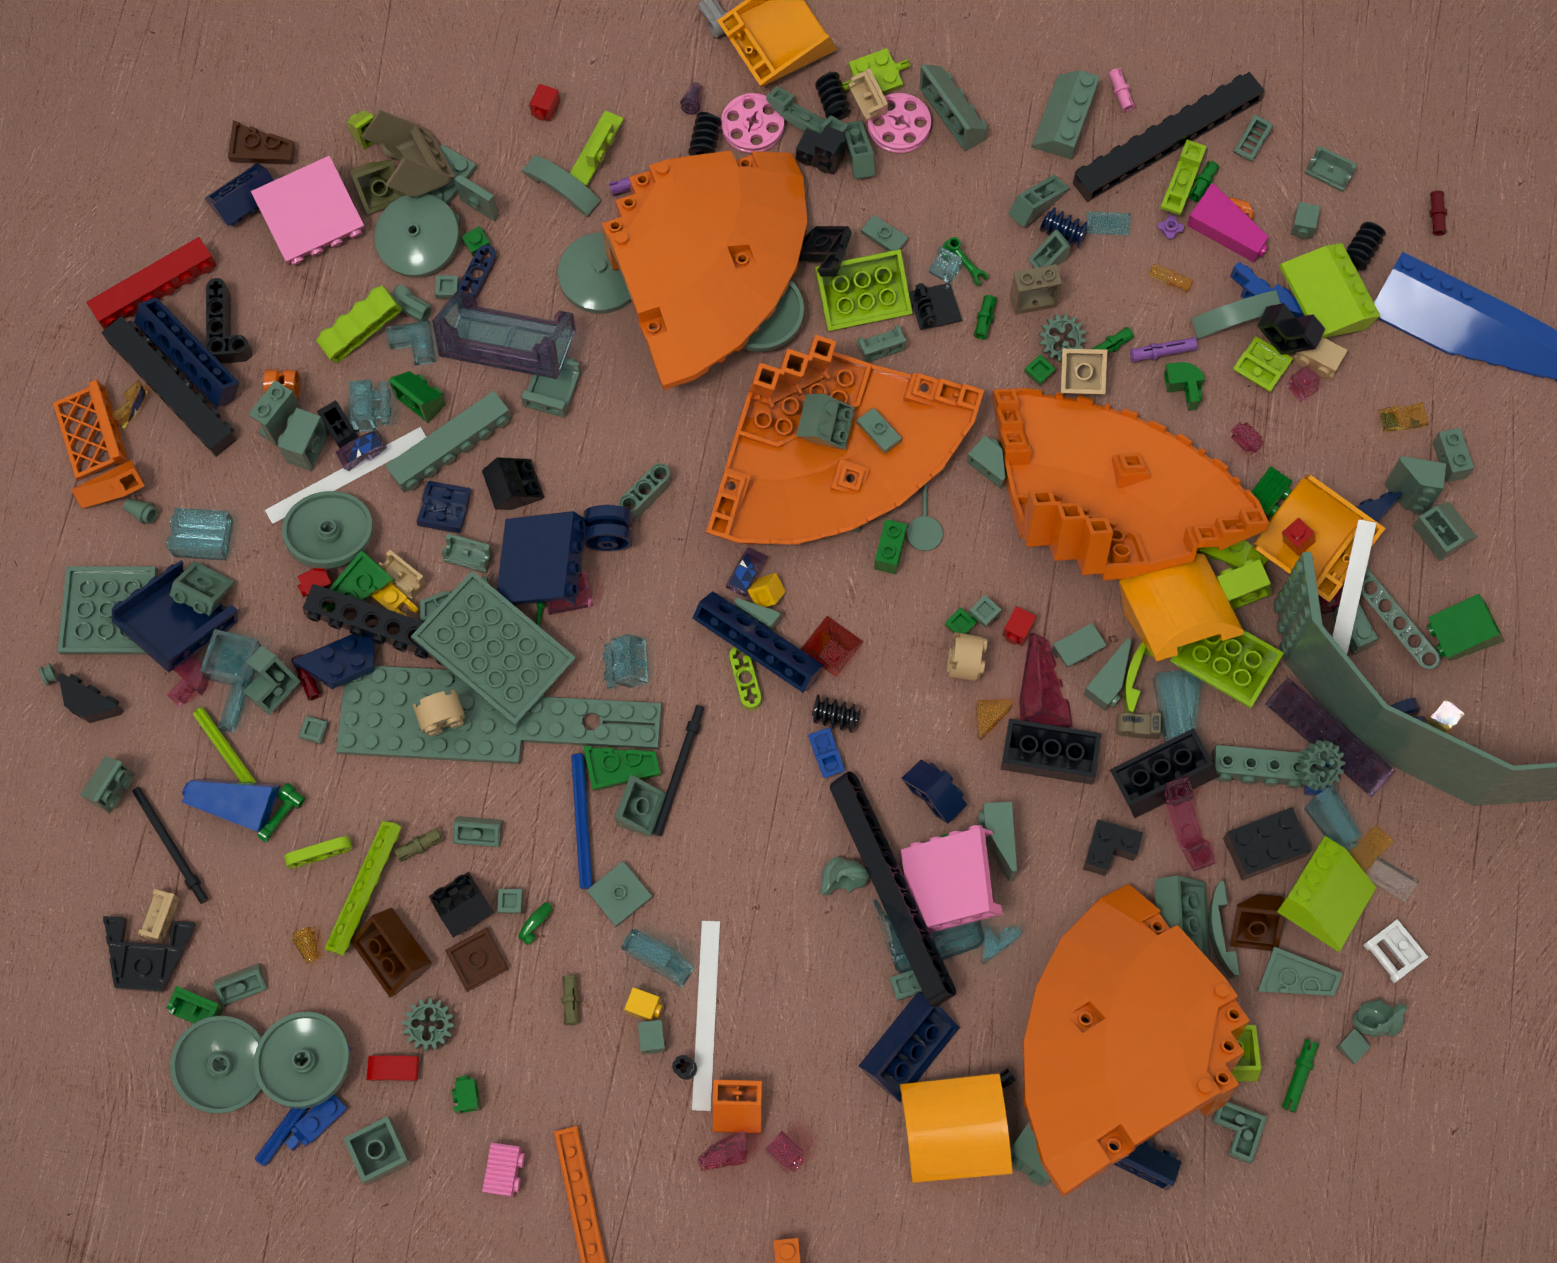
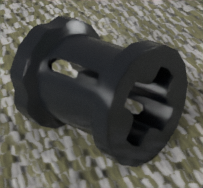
[672,1055,697,1080]

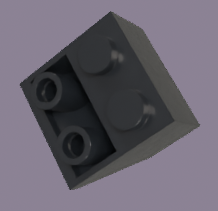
[482,457,544,510]
[429,872,494,938]

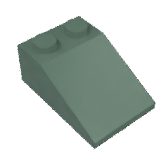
[977,802,1017,881]
[1010,1121,1051,1187]

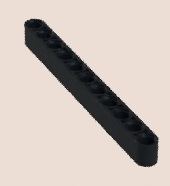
[830,771,956,1008]

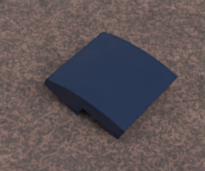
[417,481,471,534]

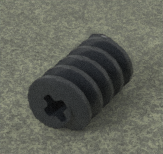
[815,72,851,120]
[688,112,722,156]
[1346,222,1386,271]
[812,694,862,733]

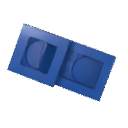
[808,727,845,778]

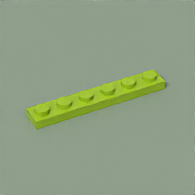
[324,821,401,956]

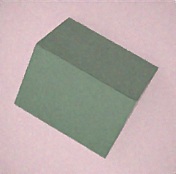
[615,775,666,836]

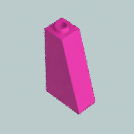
[1187,183,1269,263]

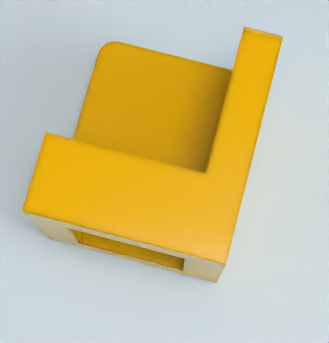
[748,573,785,607]

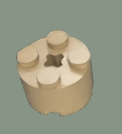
[947,632,987,681]
[413,690,466,737]

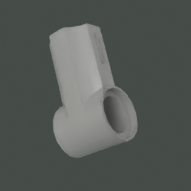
[698,0,728,38]

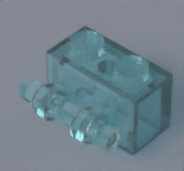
[349,379,391,432]
[603,634,648,689]

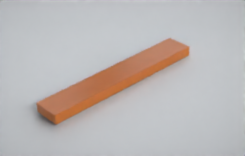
[554,1126,607,1263]

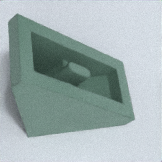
[1028,230,1070,268]

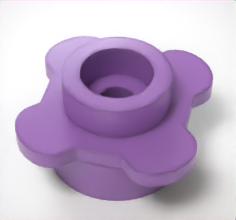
[1158,215,1184,239]

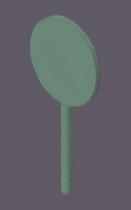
[907,483,943,551]

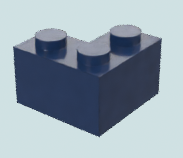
[901,760,967,824]

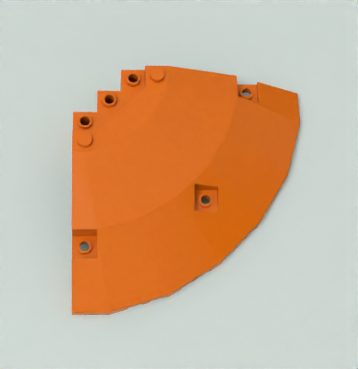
[602,150,807,390]
[705,334,984,545]
[992,388,1269,580]
[1022,884,1250,1197]

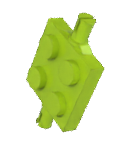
[842,48,910,95]

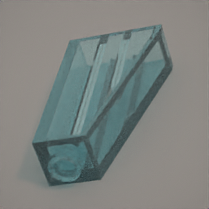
[1153,670,1201,743]

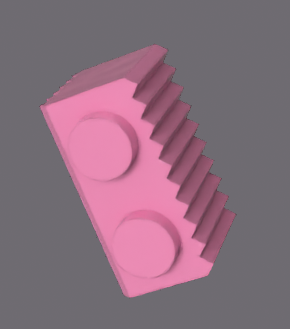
[482,1142,525,1198]

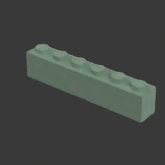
[385,391,512,493]

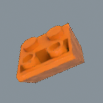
[713,1080,763,1133]

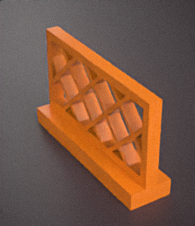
[53,380,129,480]

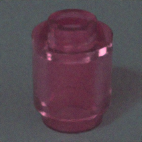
[1231,422,1264,455]

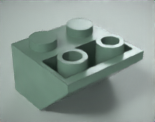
[796,394,855,450]
[1413,502,1477,561]
[80,756,135,813]

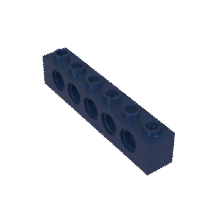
[134,297,240,407]
[692,591,824,693]

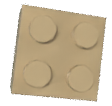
[1060,349,1107,394]

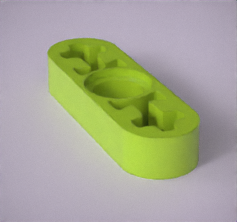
[729,647,761,710]
[284,836,353,869]

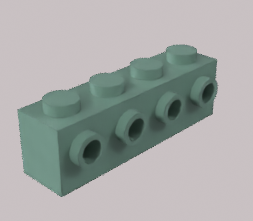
[1212,745,1305,789]

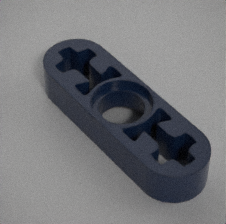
[457,245,497,303]

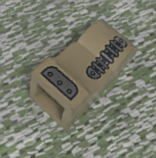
[1116,713,1161,739]

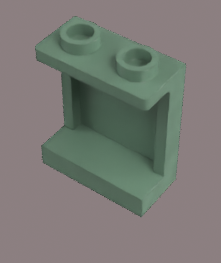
[521,352,582,418]
[249,381,302,446]

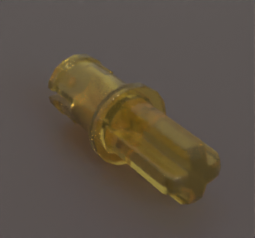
[1149,264,1193,292]

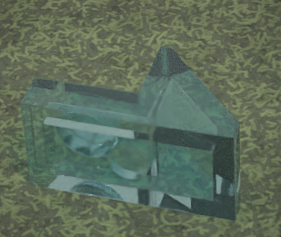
[981,925,1023,965]

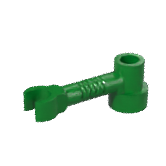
[941,237,988,287]
[257,782,306,842]

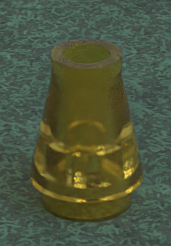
[292,927,319,964]

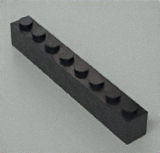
[101,316,236,457]

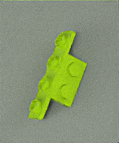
[570,111,623,187]

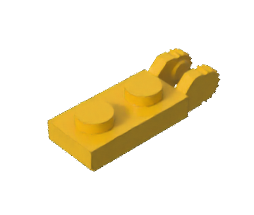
[370,584,419,616]

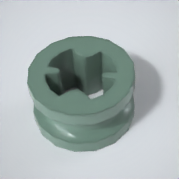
[38,663,58,686]

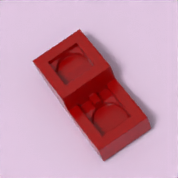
[366,1055,420,1082]

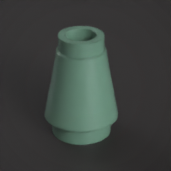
[123,498,158,524]

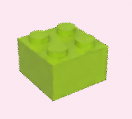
[1217,559,1272,610]

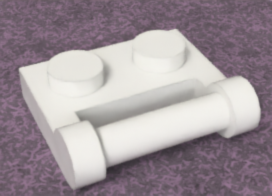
[1363,919,1428,983]

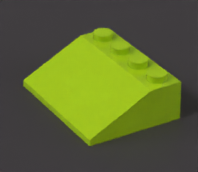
[1279,243,1381,339]
[813,249,913,331]
[1170,630,1284,709]
[1277,836,1377,952]

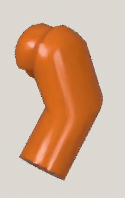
[1230,197,1254,220]

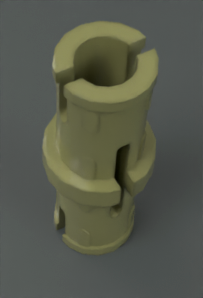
[394,828,442,862]
[561,975,580,1025]

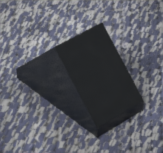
[317,400,358,448]

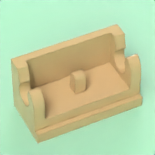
[848,68,888,122]
[378,550,427,600]
[138,889,180,943]

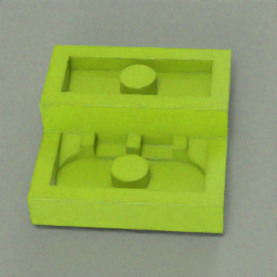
[1233,336,1293,392]

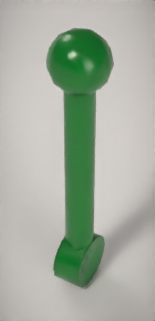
[536,602,546,626]

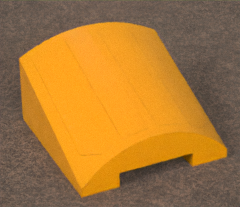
[717,0,837,87]
[1251,474,1386,603]
[1119,553,1244,662]
[900,1073,1013,1183]

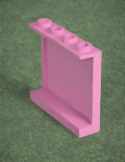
[251,155,365,266]
[901,825,1002,933]

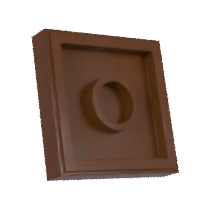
[445,927,509,992]

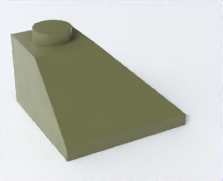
[349,160,405,215]

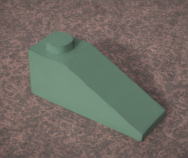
[844,120,875,179]
[1008,174,1070,227]
[1083,638,1132,711]

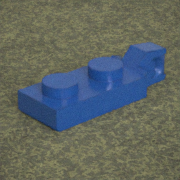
[285,1094,348,1151]

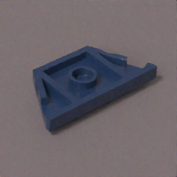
[293,625,375,689]

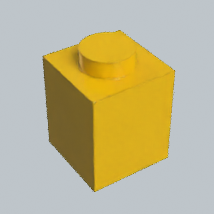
[624,987,663,1021]

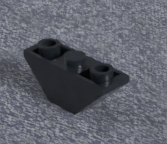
[59,673,124,723]

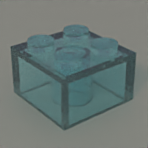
[200,629,261,689]

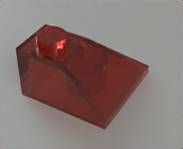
[800,616,863,677]

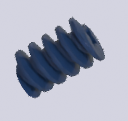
[1040,207,1088,249]

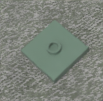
[455,174,499,222]
[587,861,653,927]

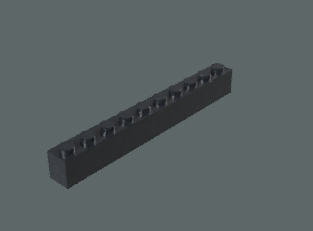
[1073,71,1264,202]

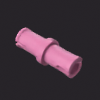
[1108,68,1135,112]

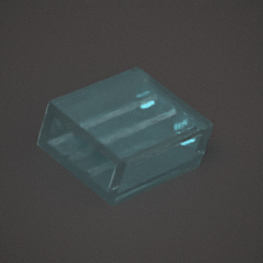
[166,508,233,561]

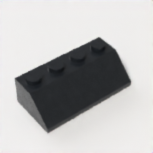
[1000,718,1101,785]
[1110,728,1219,818]

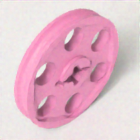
[721,93,784,153]
[868,93,931,153]

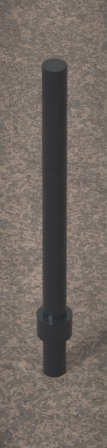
[653,705,705,837]
[132,787,208,904]

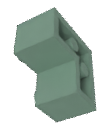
[243,645,301,715]

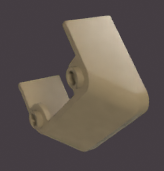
[362,109,455,197]

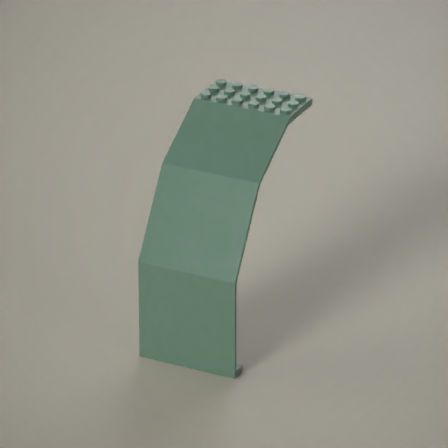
[1274,552,1557,806]

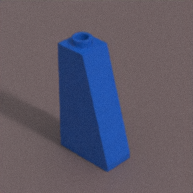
[182,779,280,832]

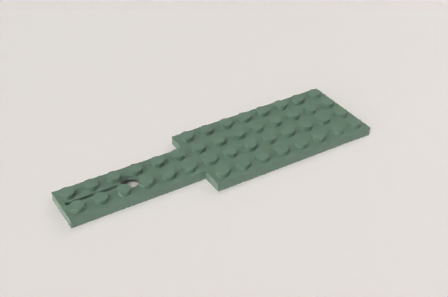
[336,666,662,764]

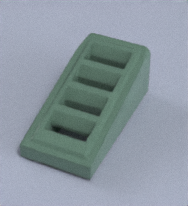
[1234,115,1274,162]
[734,598,781,631]

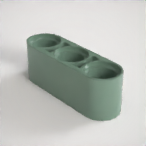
[619,463,671,520]

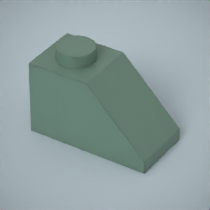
[967,435,1005,489]

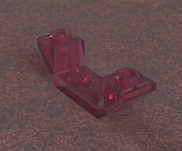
[1165,776,1215,871]

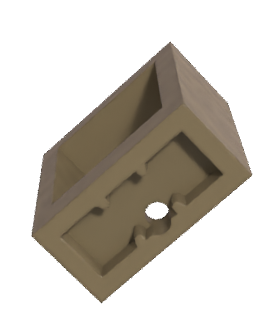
[1010,264,1062,315]

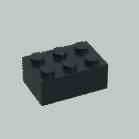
[1223,807,1312,881]

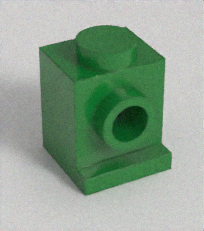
[452,1076,481,1114]

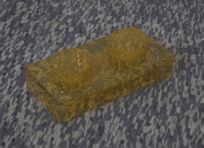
[1350,825,1394,872]

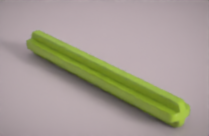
[193,707,257,783]

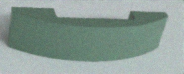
[766,86,849,134]
[522,155,601,217]
[1192,290,1281,340]
[1208,881,1240,979]

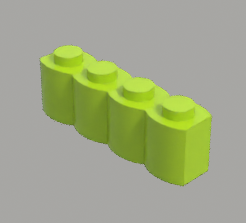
[316,285,402,364]

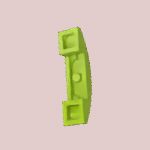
[1160,140,1207,215]
[1123,642,1152,713]

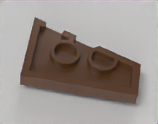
[228,120,295,164]

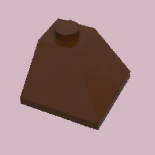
[1230,894,1284,951]

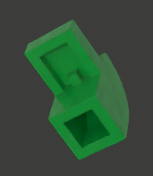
[1164,362,1205,411]

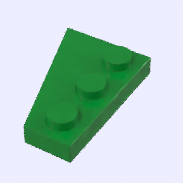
[324,550,395,612]
[583,746,661,791]

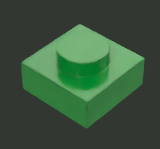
[461,226,491,256]
[1024,355,1056,386]
[945,607,977,634]

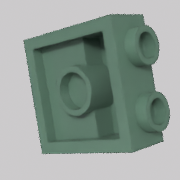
[169,561,234,616]

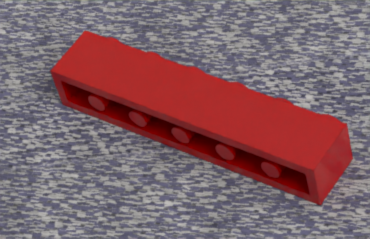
[86,237,217,330]

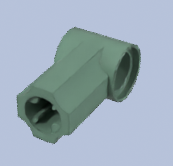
[391,284,432,323]

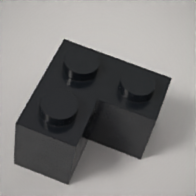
[796,125,845,175]
[1257,303,1325,355]
[1083,819,1143,876]

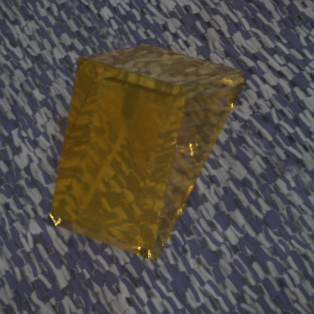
[976,699,1013,741]

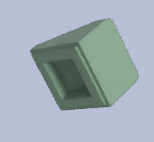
[1336,1028,1371,1064]

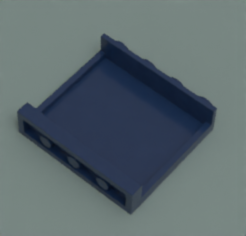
[497,511,586,607]
[112,560,238,673]

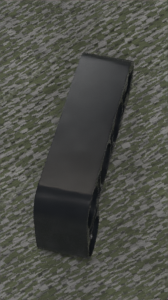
[206,278,252,364]

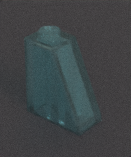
[1304,785,1362,852]
[621,928,694,988]

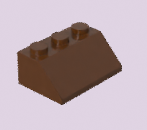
[351,908,432,998]

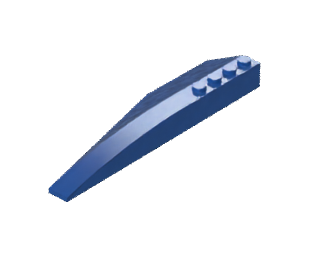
[1374,252,1557,382]

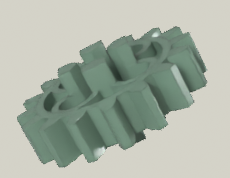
[1038,314,1086,362]
[1296,740,1345,791]
[402,998,455,1052]

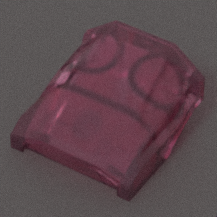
[698,1131,748,1171]

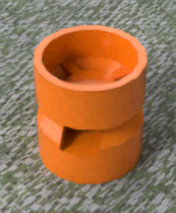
[263,369,300,398]

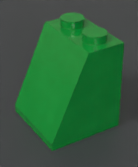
[1427,594,1505,661]

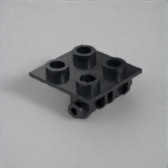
[909,283,962,330]

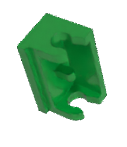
[167,986,224,1024]

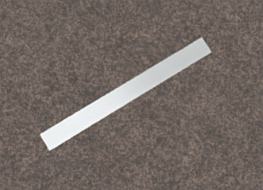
[265,427,426,524]
[1332,519,1377,655]
[692,921,720,1111]

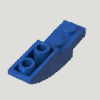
[1230,261,1305,317]

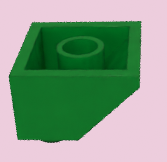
[388,371,446,423]

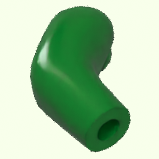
[518,902,553,945]

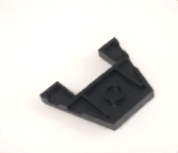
[799,226,852,277]
[103,916,196,993]

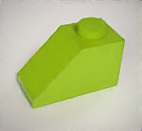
[346,110,374,150]

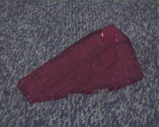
[1019,632,1072,728]

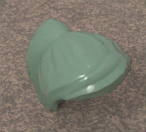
[819,856,870,895]
[1351,999,1408,1037]

